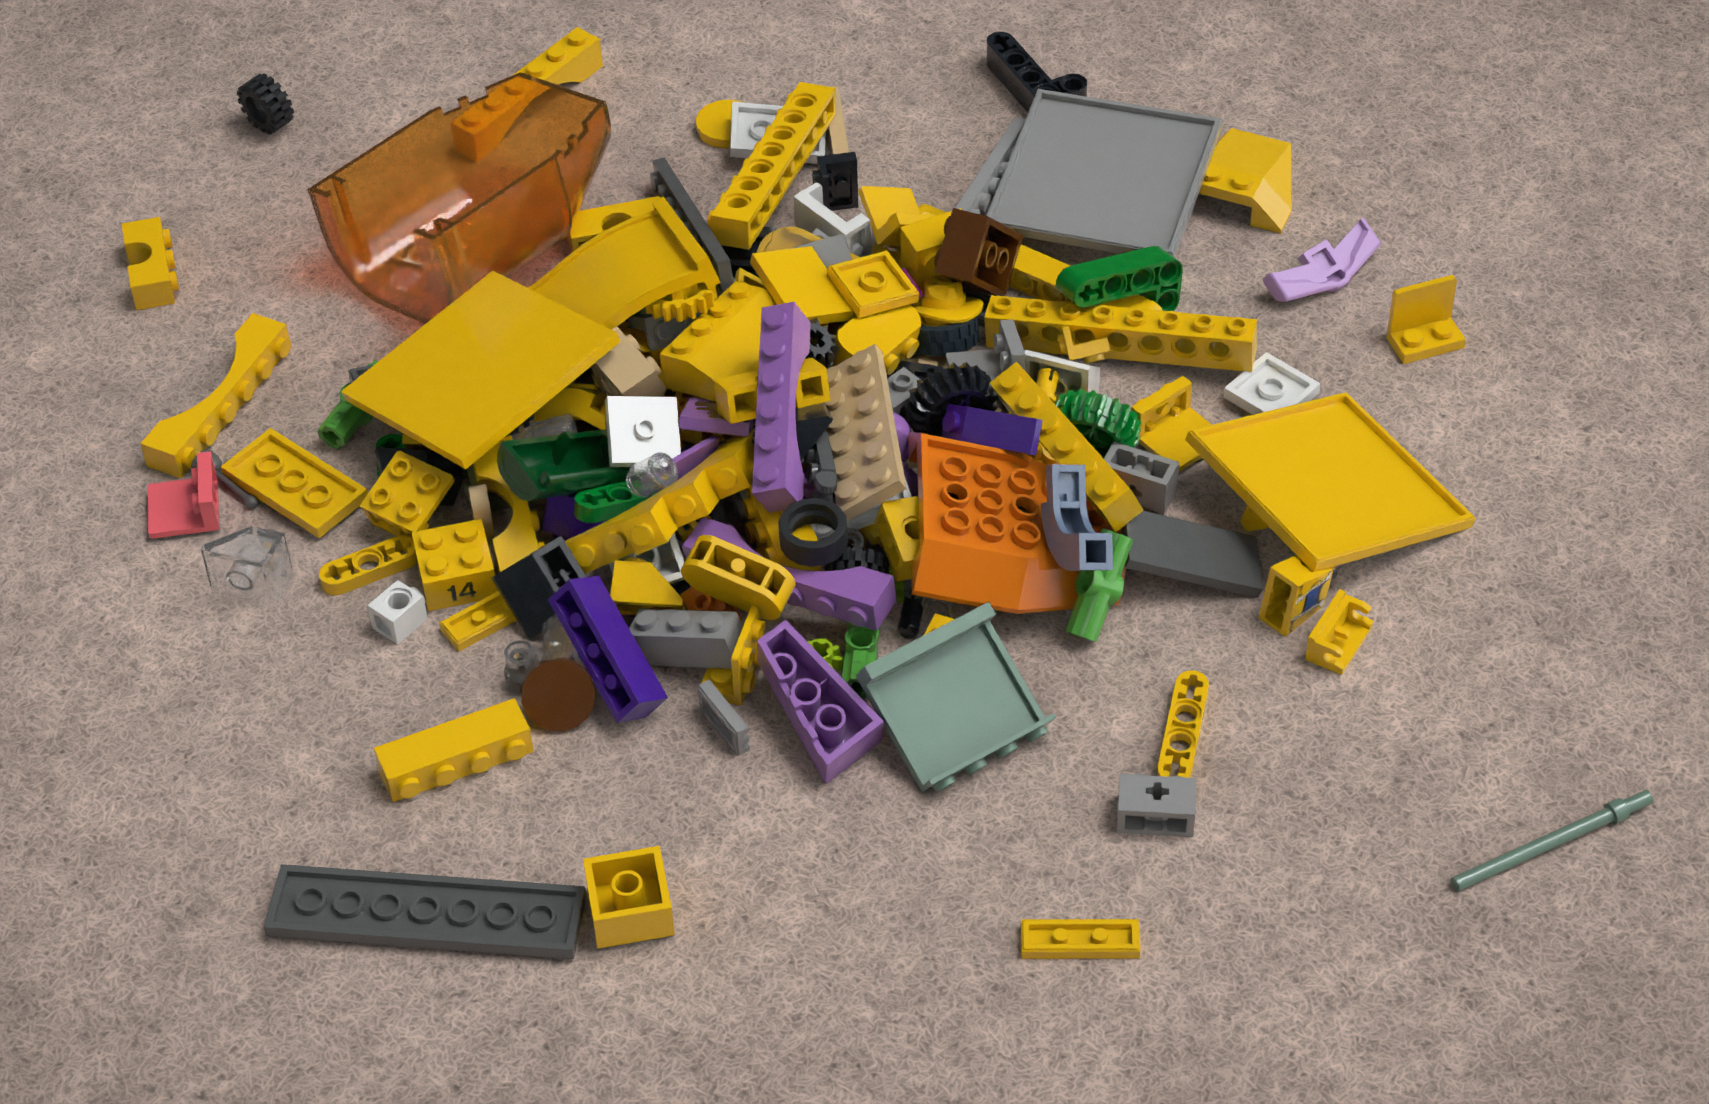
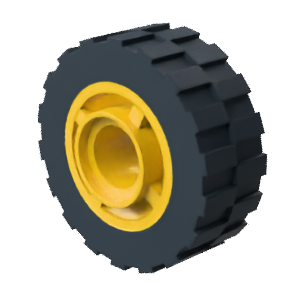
[914,316,980,356]

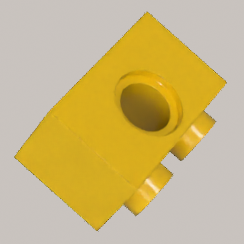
[874,496,920,581]

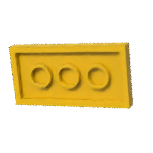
[221,428,368,539]

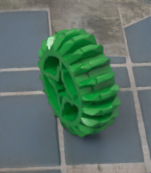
[1054,389,1141,459]

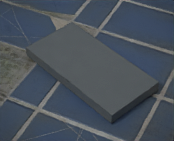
[1121,511,1263,597]

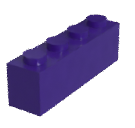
[548,575,668,723]

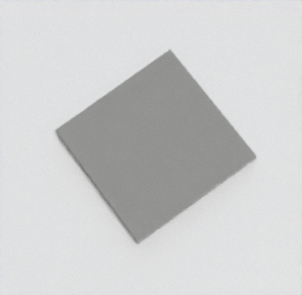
[986,89,1223,258]

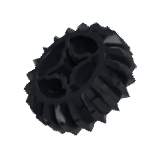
[905,362,998,437]

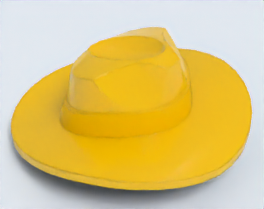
[911,282,983,323]

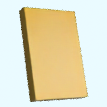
[750,246,854,324]

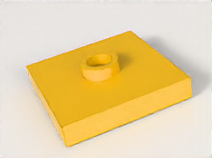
[827,251,919,318]

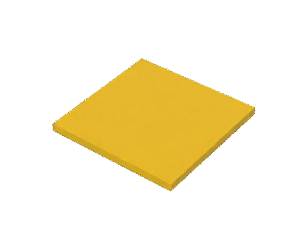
[341,270,621,469]
[1185,392,1476,572]

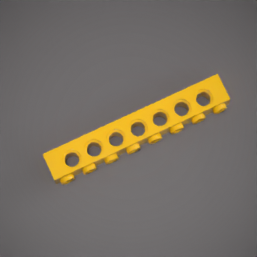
[707,82,836,250]
[984,295,1257,372]

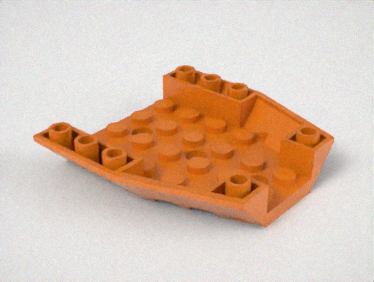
[908,432,1127,614]

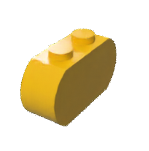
[832,304,921,375]
[681,535,796,620]

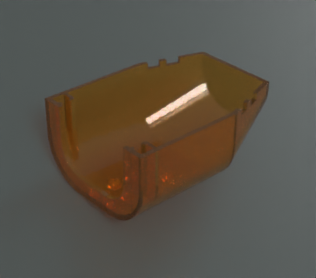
[307,72,611,324]

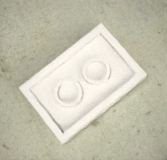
[730,102,826,164]

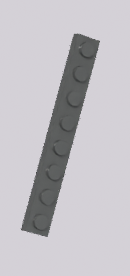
[650,157,734,293]

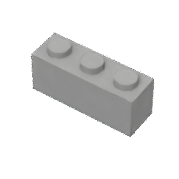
[629,609,743,669]

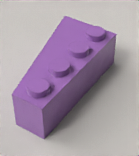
[757,620,884,784]

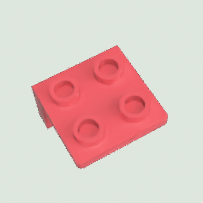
[147,451,220,539]

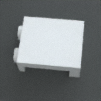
[793,182,871,257]

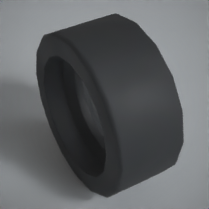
[778,498,848,567]

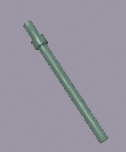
[1450,790,1653,892]

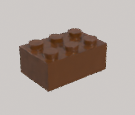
[934,208,1023,296]

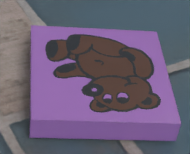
[679,397,756,436]

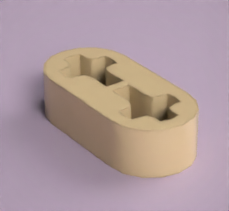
[468,484,495,539]

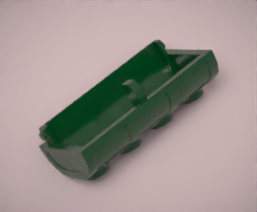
[497,429,643,501]

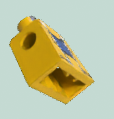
[1258,555,1337,637]

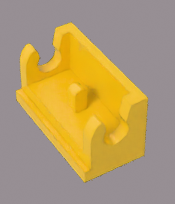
[1305,589,1373,675]

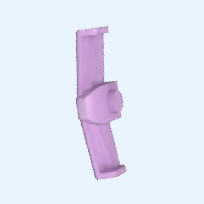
[1263,217,1381,302]

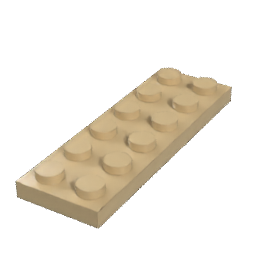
[824,344,907,522]

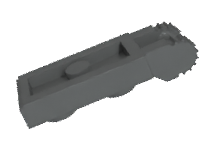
[804,431,838,503]

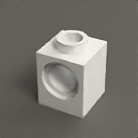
[367,580,428,645]

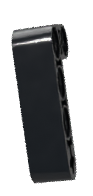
[986,31,1087,113]

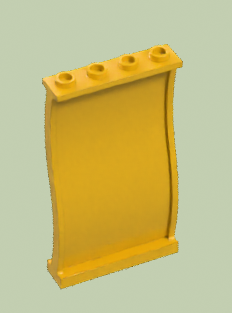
[527,197,721,330]

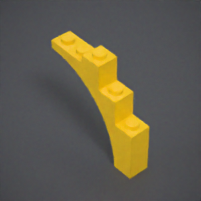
[565,428,755,574]

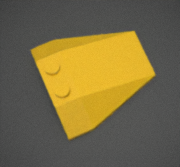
[1199,128,1292,234]

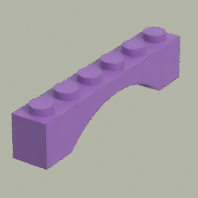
[752,302,811,513]
[682,517,897,631]

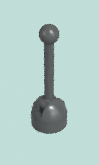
[191,449,258,509]

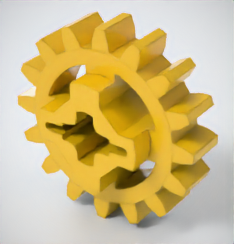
[645,282,717,322]

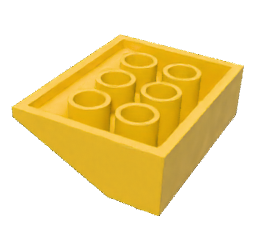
[659,281,777,402]

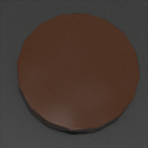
[521,658,595,732]

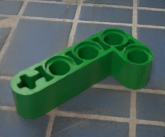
[1056,246,1183,311]

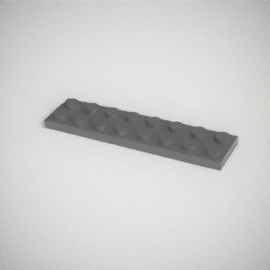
[264,864,587,959]

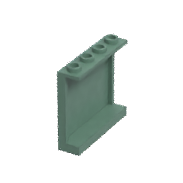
[856,602,1056,793]

